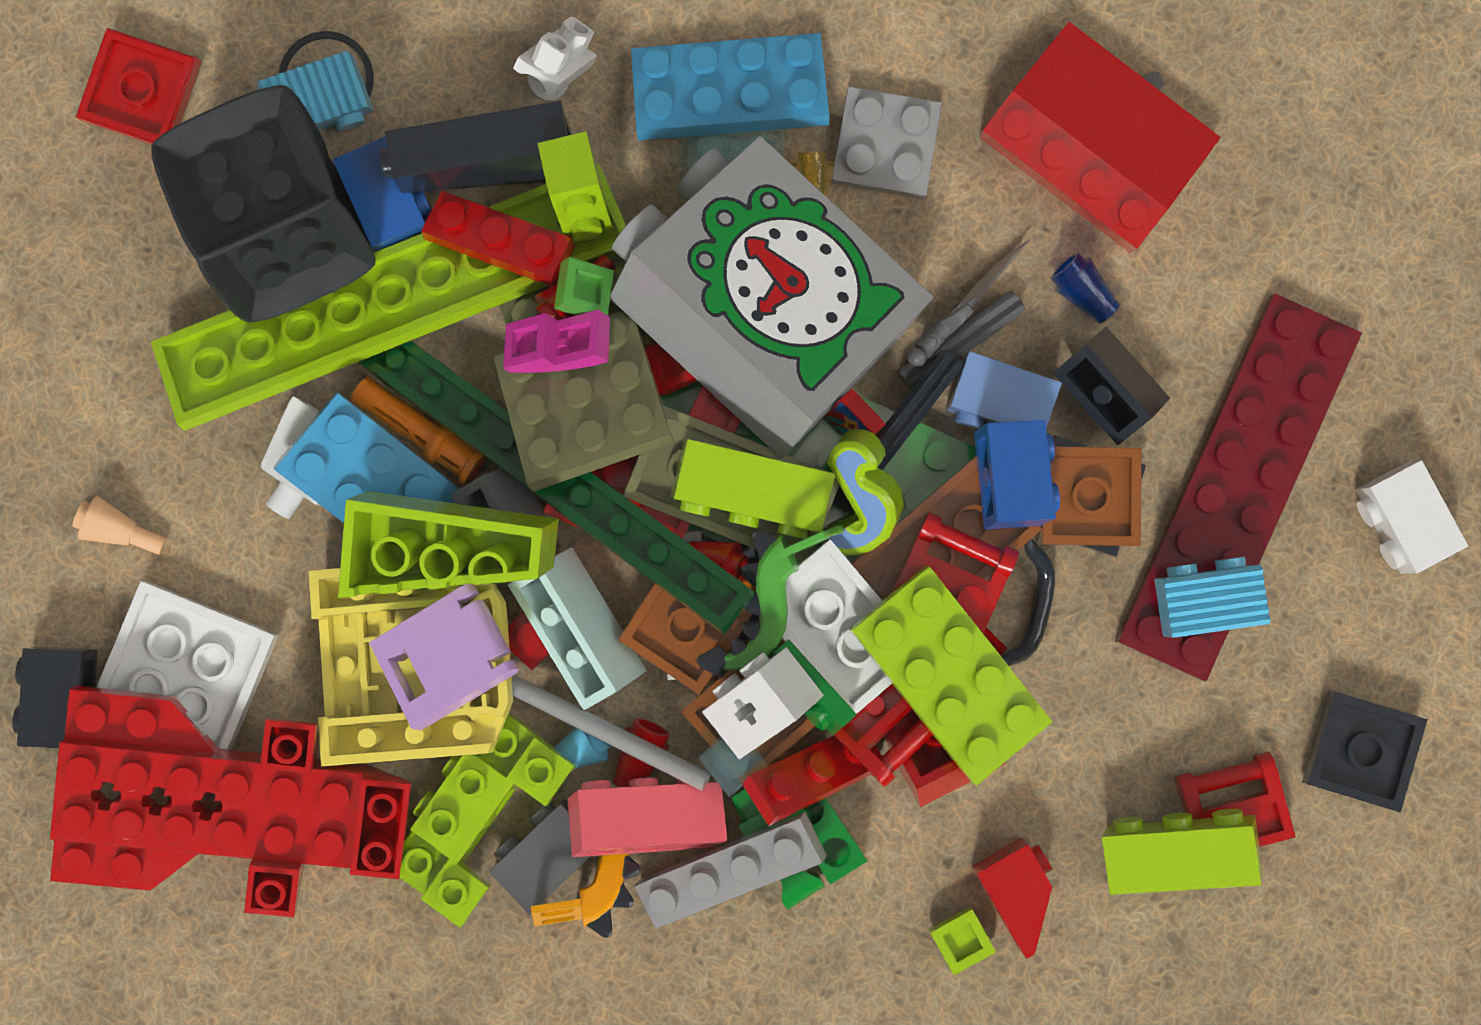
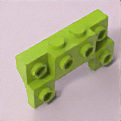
[400,711,577,928]

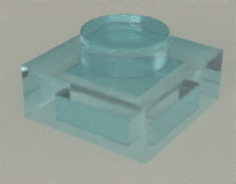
[698,737,768,797]

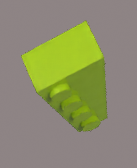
[338,491,559,598]

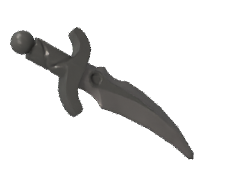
[908,239,1030,366]

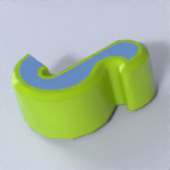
[821,429,904,556]

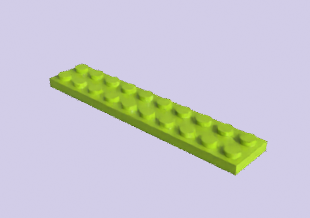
[151,163,626,431]

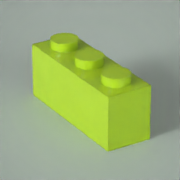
[670,439,835,539]
[1102,809,1263,895]

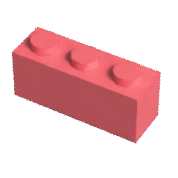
[568,778,727,857]

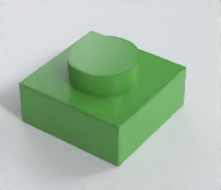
[554,257,614,316]

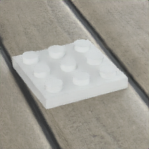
[96,581,279,750]

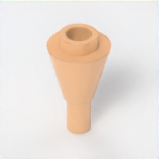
[72,495,167,555]

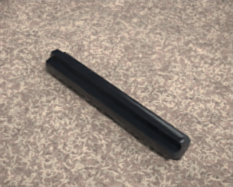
[833,349,963,513]

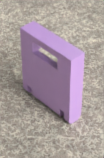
[369,584,519,731]

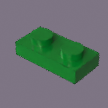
[769,639,857,735]

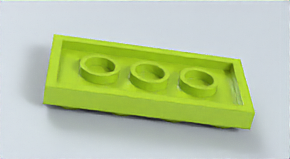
[849,566,1053,786]

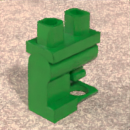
[732,788,868,910]

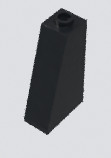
[380,100,572,193]

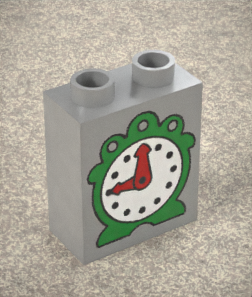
[610,136,934,459]

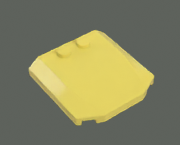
[308,568,513,766]

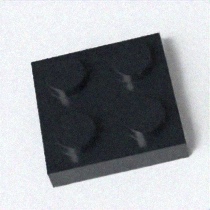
[1302,690,1428,813]

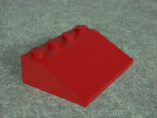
[980,21,1221,253]

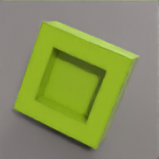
[928,906,996,975]

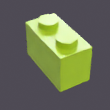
[537,131,613,241]

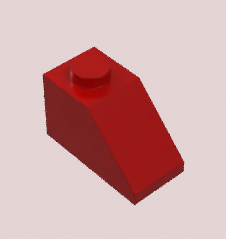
[972,838,1053,959]

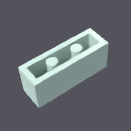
[508,547,647,711]

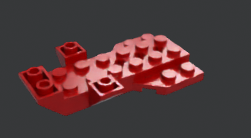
[50,685,411,918]

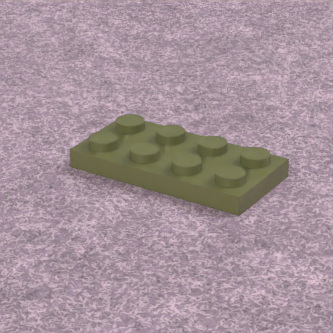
[623,405,840,565]

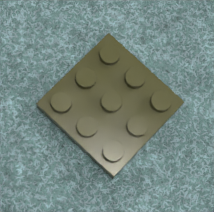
[493,311,674,492]

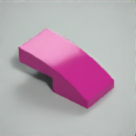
[503,309,610,373]

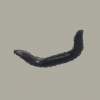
[1000,539,1055,666]

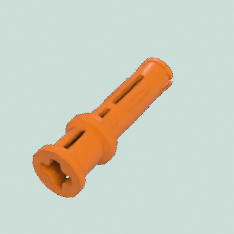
[351,376,487,486]

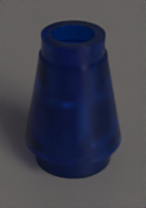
[1050,252,1121,324]

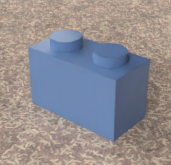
[946,351,1062,430]

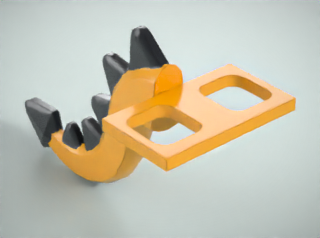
[531,852,647,938]

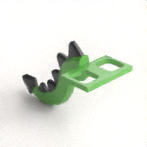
[696,525,845,678]

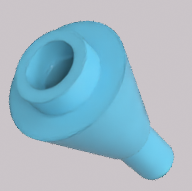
[554,727,611,769]

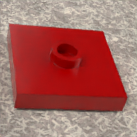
[75,28,202,145]

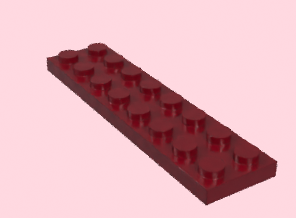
[1115,293,1362,682]

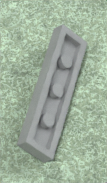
[634,812,827,928]

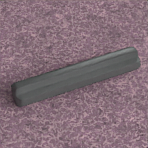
[899,291,1025,390]

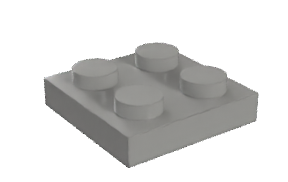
[831,87,942,199]

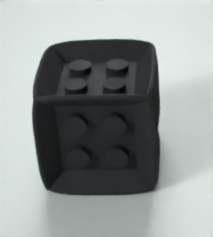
[151,85,376,322]

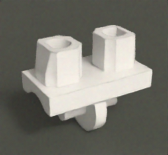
[513,17,597,100]

